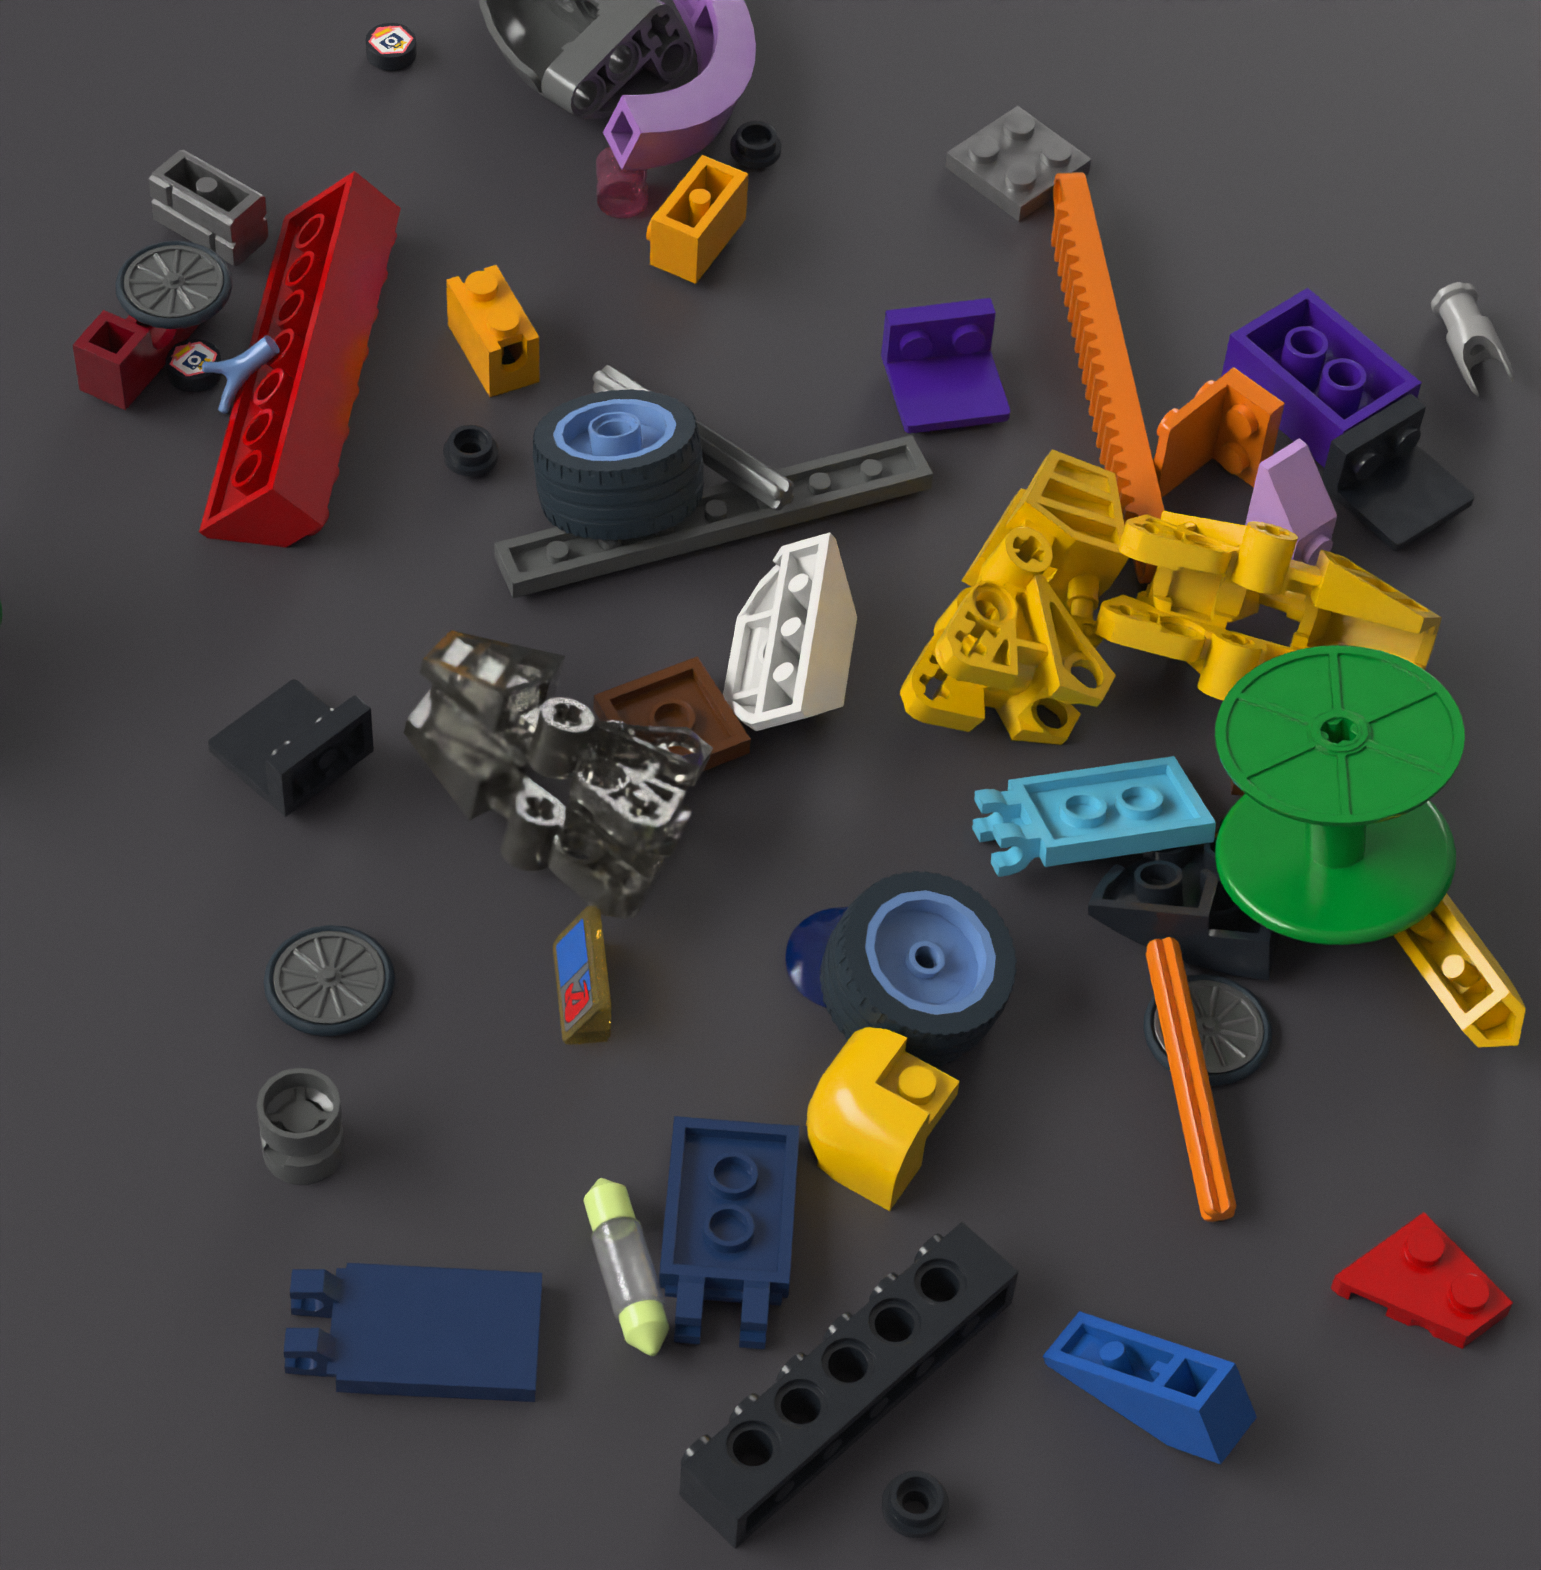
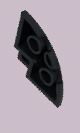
[1088,818,1279,980]

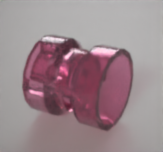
[596,147,648,218]

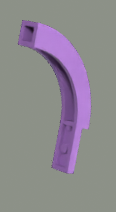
[603,0,756,170]

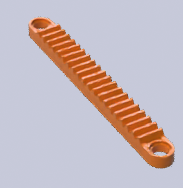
[1051,172,1165,584]

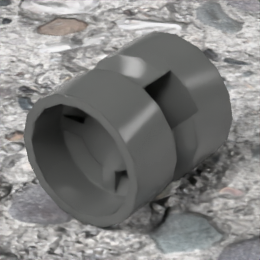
[256,1067,345,1185]

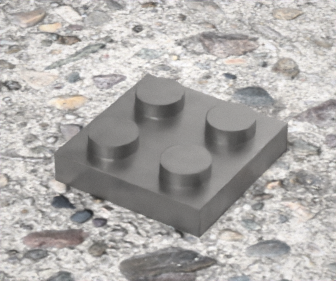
[945,106,1091,222]

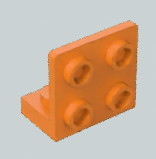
[1153,367,1285,498]

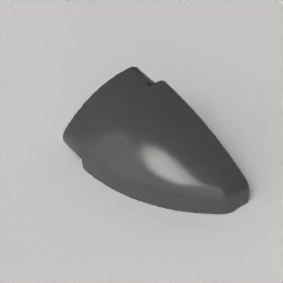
[479,0,693,119]

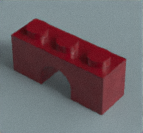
[73,310,201,410]

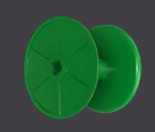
[1215,645,1465,945]

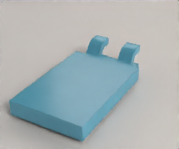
[972,756,1216,877]

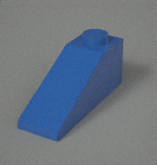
[1042,1311,1257,1465]

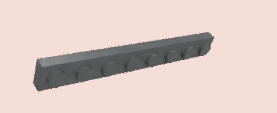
[494,435,933,598]

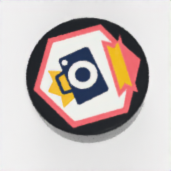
[365,23,417,71]
[166,339,222,392]

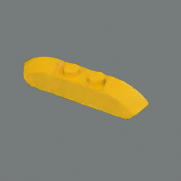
[1393,893,1526,1048]

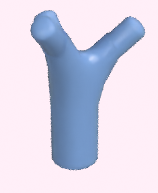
[202,335,280,414]

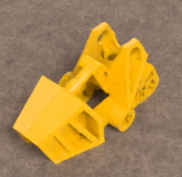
[900,449,1130,745]
[1093,510,1442,700]

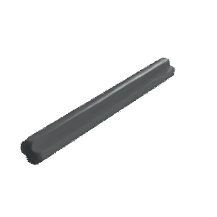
[592,365,795,510]

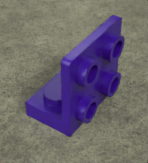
[881,298,1011,434]

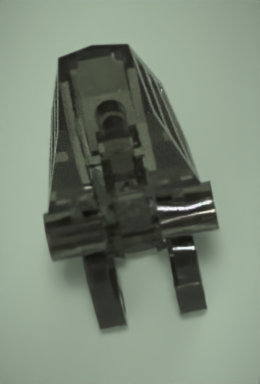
[403,630,713,919]

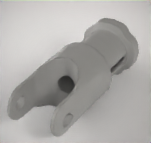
[1431,282,1514,397]

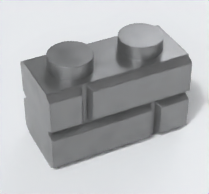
[148,150,269,266]

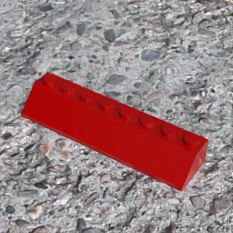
[199,171,401,547]

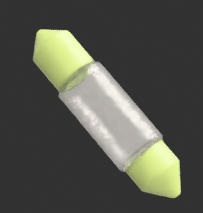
[584,1178,669,1356]

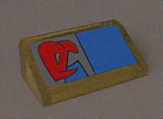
[553,905,612,1045]

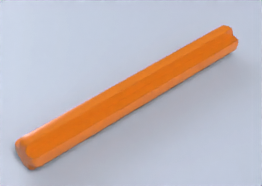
[1146,937,1237,1222]

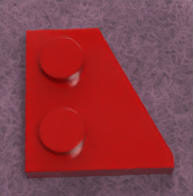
[1331,1212,1513,1349]

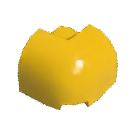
[806,1027,960,1211]

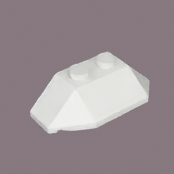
[723,532,857,731]

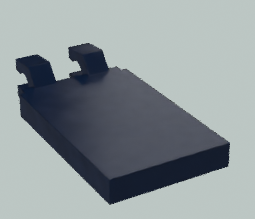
[659,1116,800,1349]
[284,1263,543,1402]

